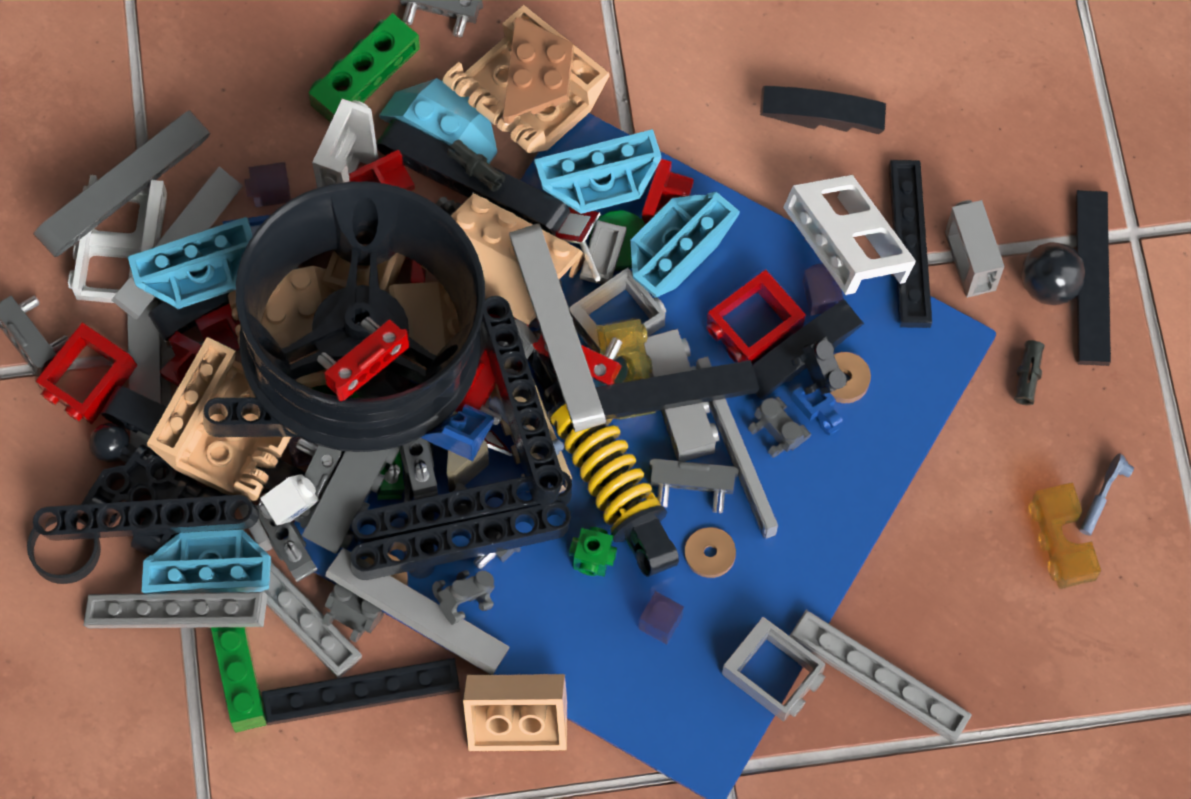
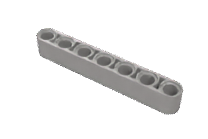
[509,223,606,433]

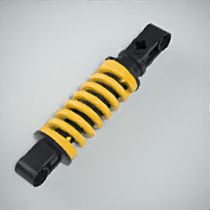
[527,329,679,577]

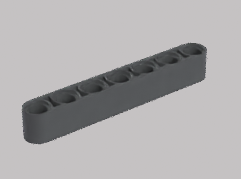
[34,111,211,257]

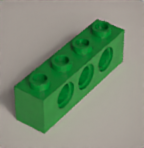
[308,13,420,123]

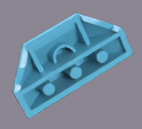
[379,78,497,164]
[534,129,662,214]
[630,192,740,298]
[128,217,253,309]
[141,530,271,594]

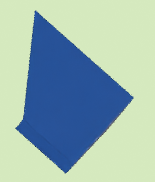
[421,404,495,461]

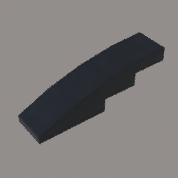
[760,86,886,134]
[753,299,864,400]

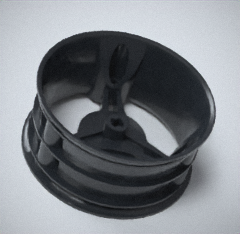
[236,181,485,452]

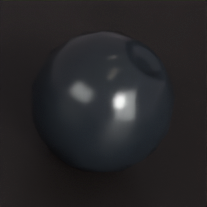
[1021,242,1086,305]

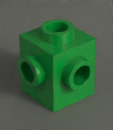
[569,527,617,577]

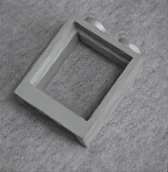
[945,200,1005,298]
[569,267,666,360]
[722,617,826,722]

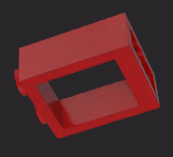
[706,269,806,365]
[36,322,138,424]

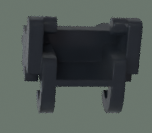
[791,336,847,395]

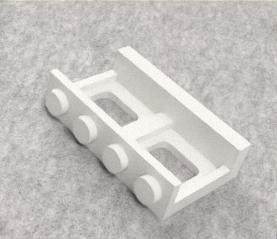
[312,99,378,188]
[68,175,167,303]
[783,175,916,295]

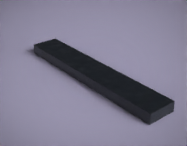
[889,160,932,328]
[1076,190,1111,366]
[595,360,759,420]
[262,658,460,726]

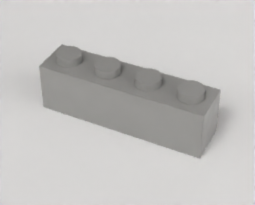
[641,329,719,462]

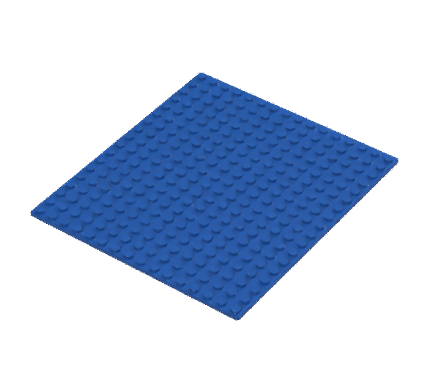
[283,113,996,799]

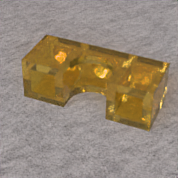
[596,318,656,420]
[1029,482,1101,589]

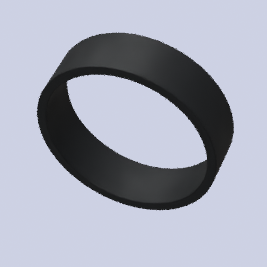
[27,516,101,584]

